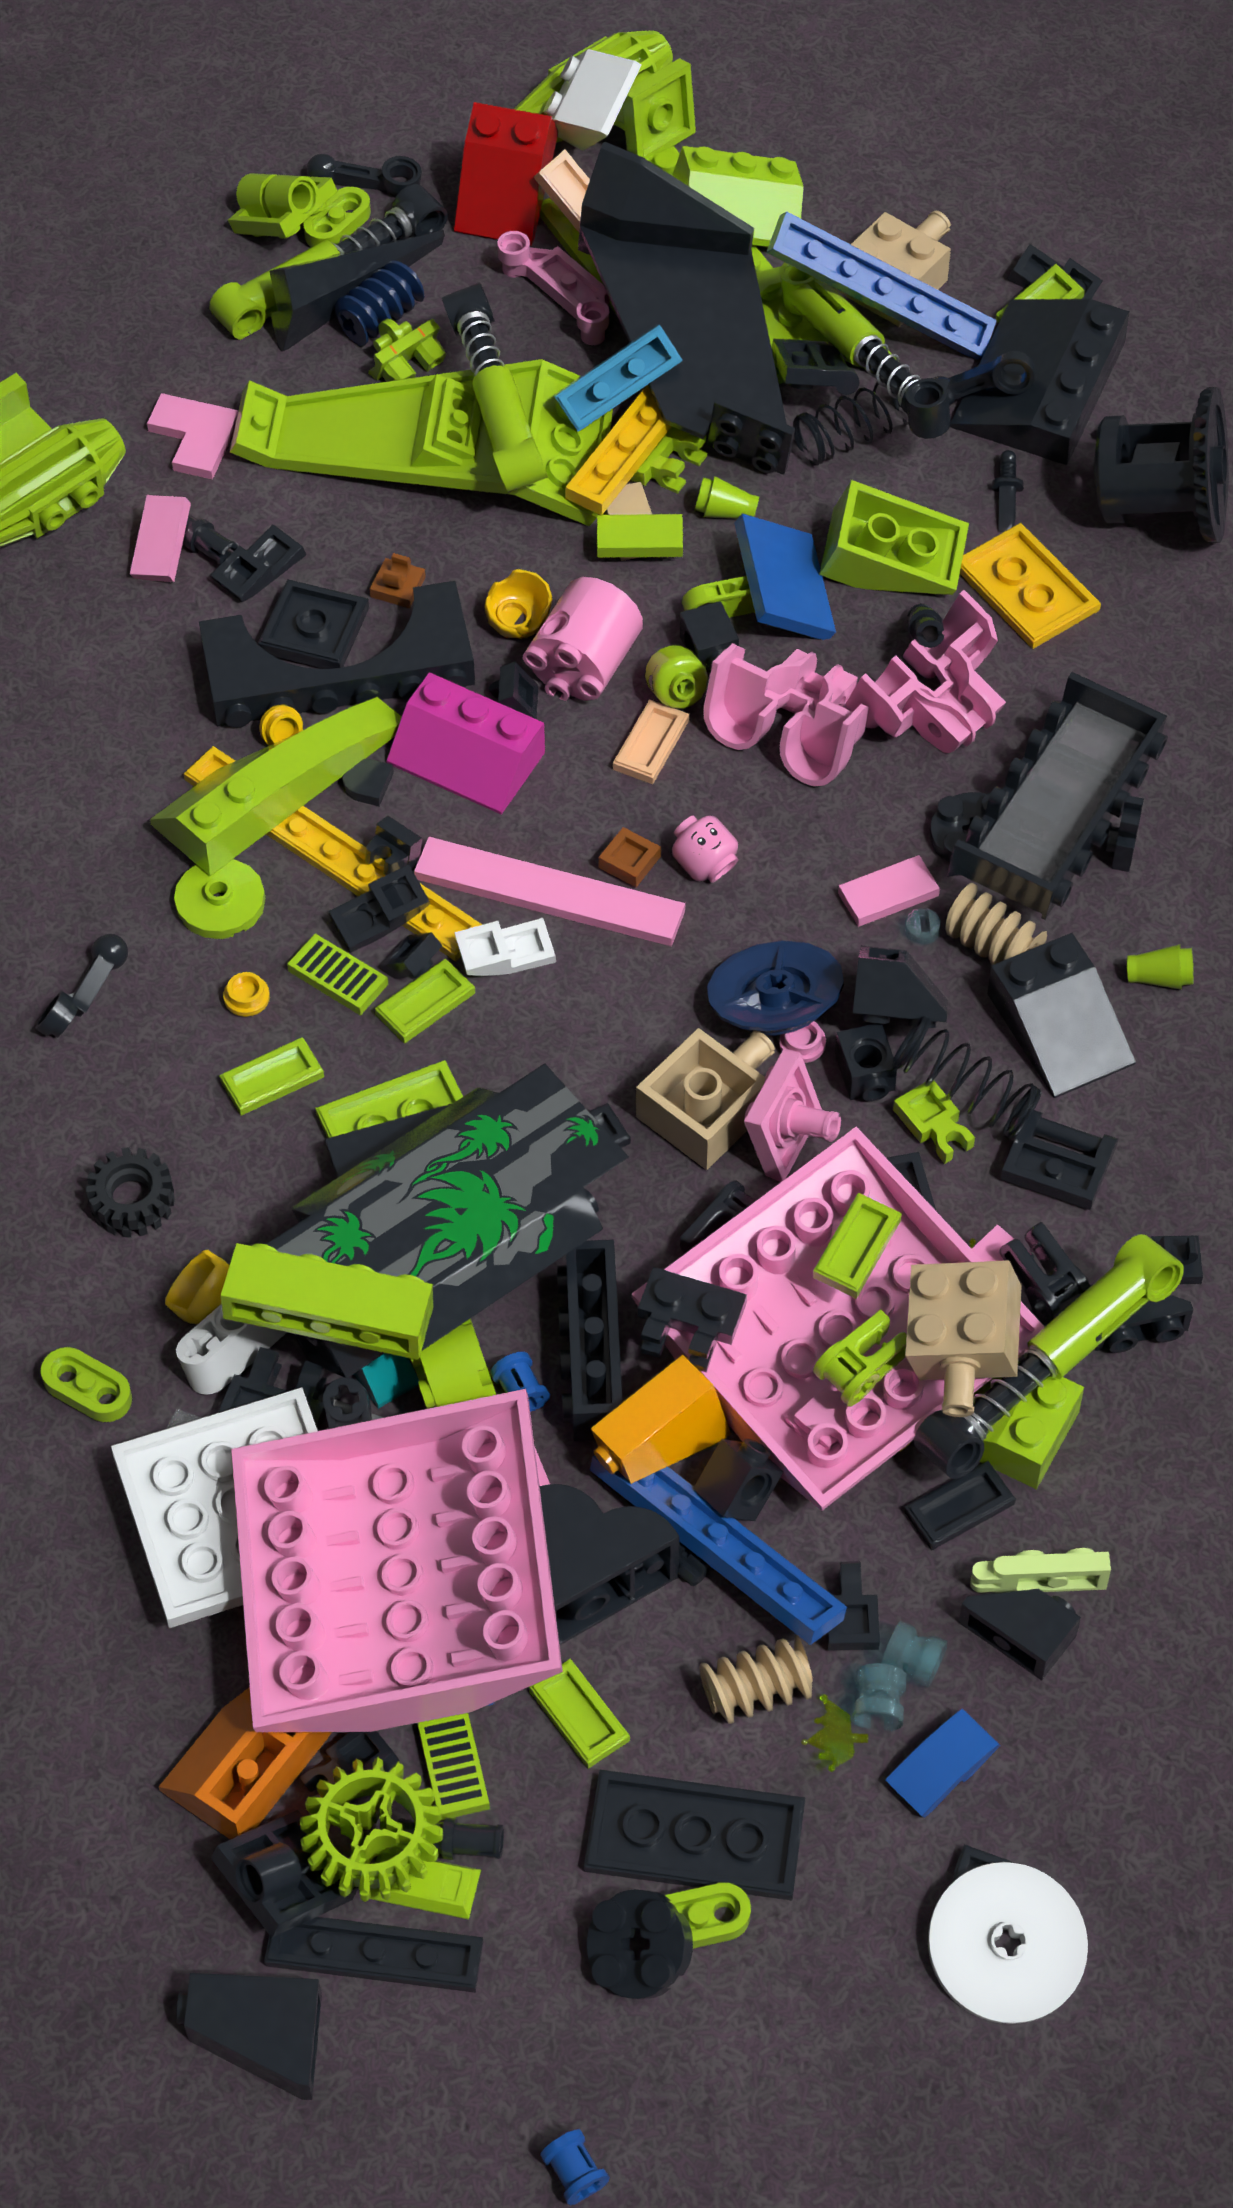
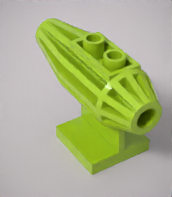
[514,31,696,159]
[0,373,126,547]

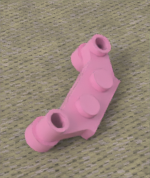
[497,231,609,345]

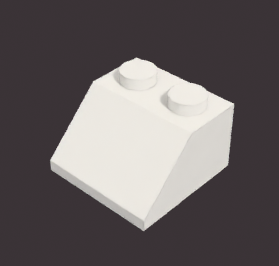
[544,49,641,151]

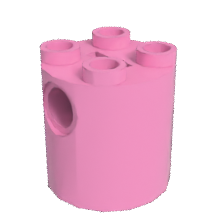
[523,577,643,701]

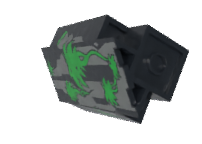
[265,1063,629,1378]

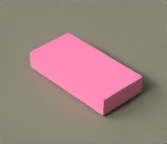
[130,495,191,582]
[838,855,940,927]

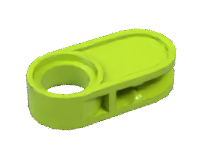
[682,576,755,618]

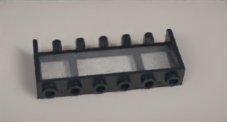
[947,672,1168,920]

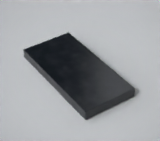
[584,1769,805,1901]

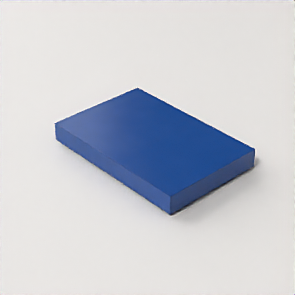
[734,514,836,640]

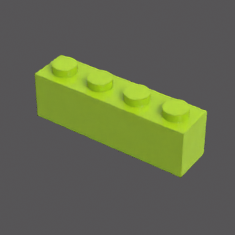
[221,1243,433,1360]

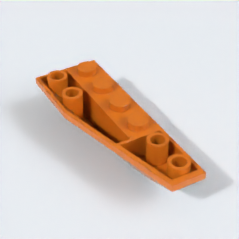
[159,1687,332,1839]

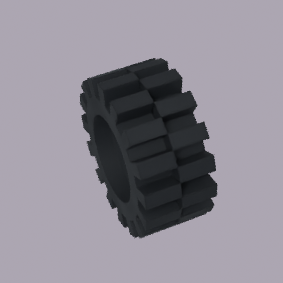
[86,1147,175,1238]

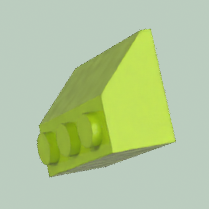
[672,146,804,246]

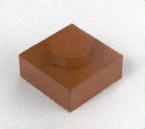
[599,827,661,888]

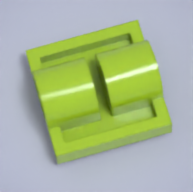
[228,173,338,239]

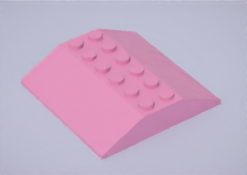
[632,1127,1045,1511]
[231,1389,563,1732]

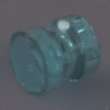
[881,1621,948,1688]
[852,1663,907,1731]

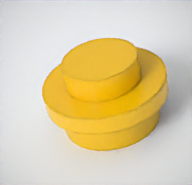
[259,705,303,746]
[223,972,270,1017]

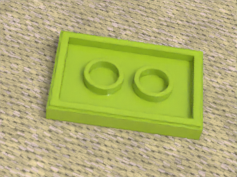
[315,1060,463,1138]

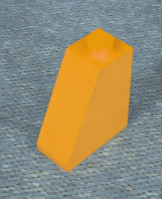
[591,1355,731,1484]

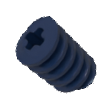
[335,260,425,347]

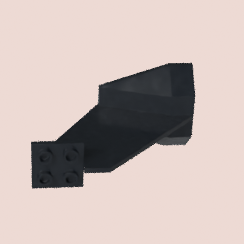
[578,142,795,475]

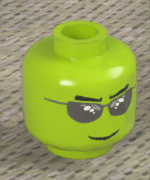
[645,645,708,709]

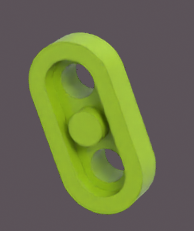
[304,187,371,247]
[41,1347,132,1422]
[665,1883,751,1949]

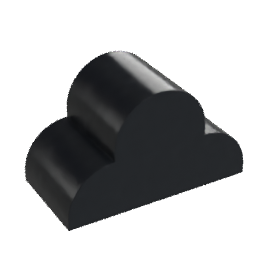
[540,1484,679,1645]

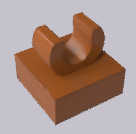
[370,553,426,608]

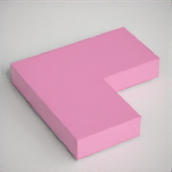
[147,393,238,480]

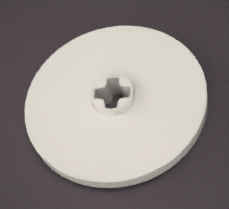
[928,1862,1088,2024]

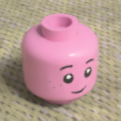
[672,815,738,883]

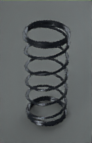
[793,374,912,465]
[892,1015,1042,1140]

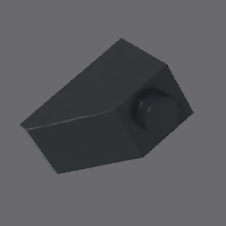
[959,1588,1081,1681]

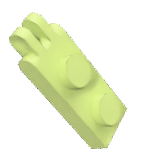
[970,1548,1111,1593]

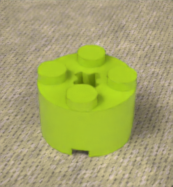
[411,1318,496,1409]

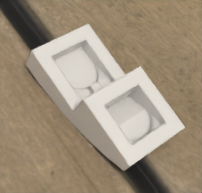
[454,918,556,976]

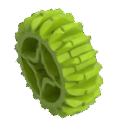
[300,1757,443,1902]

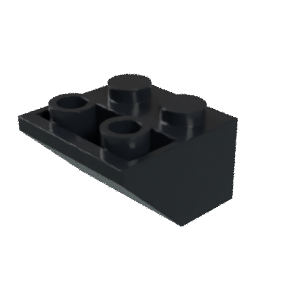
[853,945,948,1028]

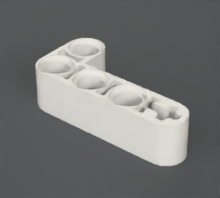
[176,1304,287,1394]

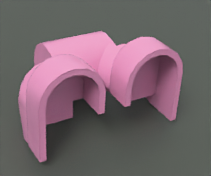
[845,590,1006,753]
[704,643,869,786]

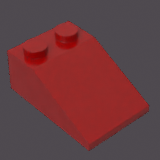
[454,102,559,246]

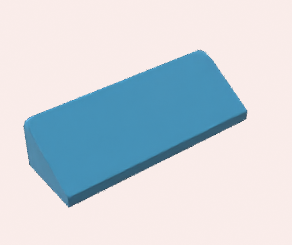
[553,324,683,432]

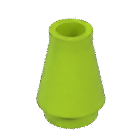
[695,476,759,519]
[1127,944,1194,990]

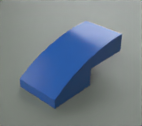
[886,1709,1001,1818]

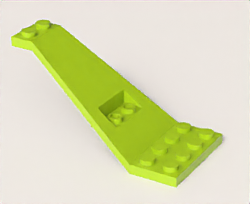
[230,359,613,526]

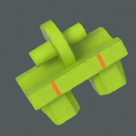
[368,318,446,382]

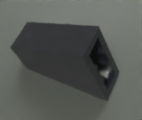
[177,1973,322,2100]

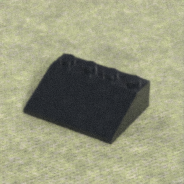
[950,299,1129,465]

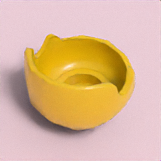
[484,569,553,639]
[165,1250,230,1324]

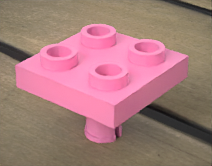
[744,1049,841,1182]

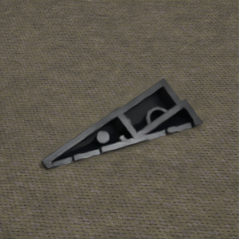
[269,230,445,351]

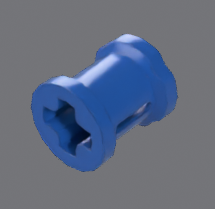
[490,1352,550,1412]
[540,2129,610,2205]

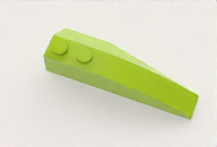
[150,697,402,876]

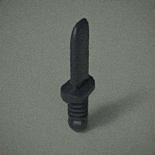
[992,450,1024,532]

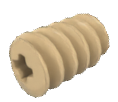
[946,883,1047,965]
[699,1635,813,1724]

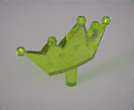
[801,1694,869,1772]

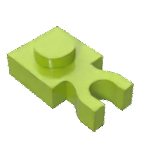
[893,1080,975,1164]

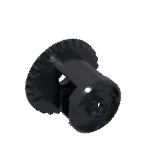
[1094,387,1229,543]

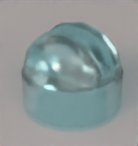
[904,908,941,945]

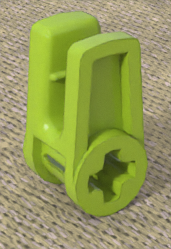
[813,1310,907,1407]

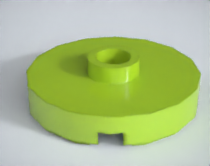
[174,859,265,939]

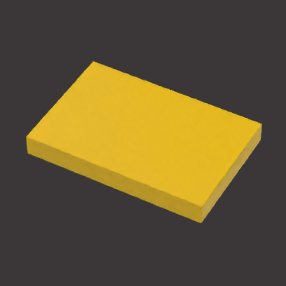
[960,523,1101,649]

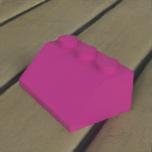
[387,672,545,815]

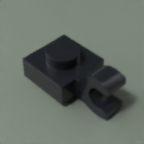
[827,1561,880,1651]

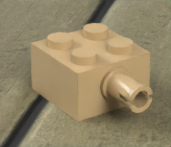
[835,211,951,327]
[636,1028,775,1170]
[906,1260,1022,1417]

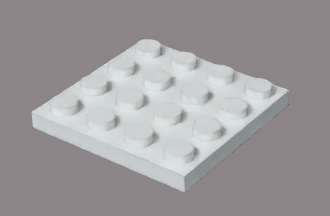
[111,1388,318,1628]

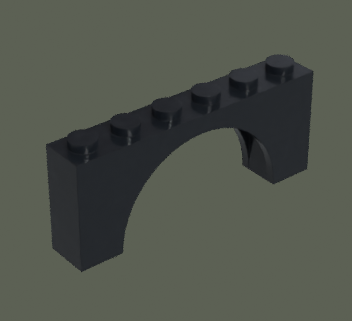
[199,581,475,728]

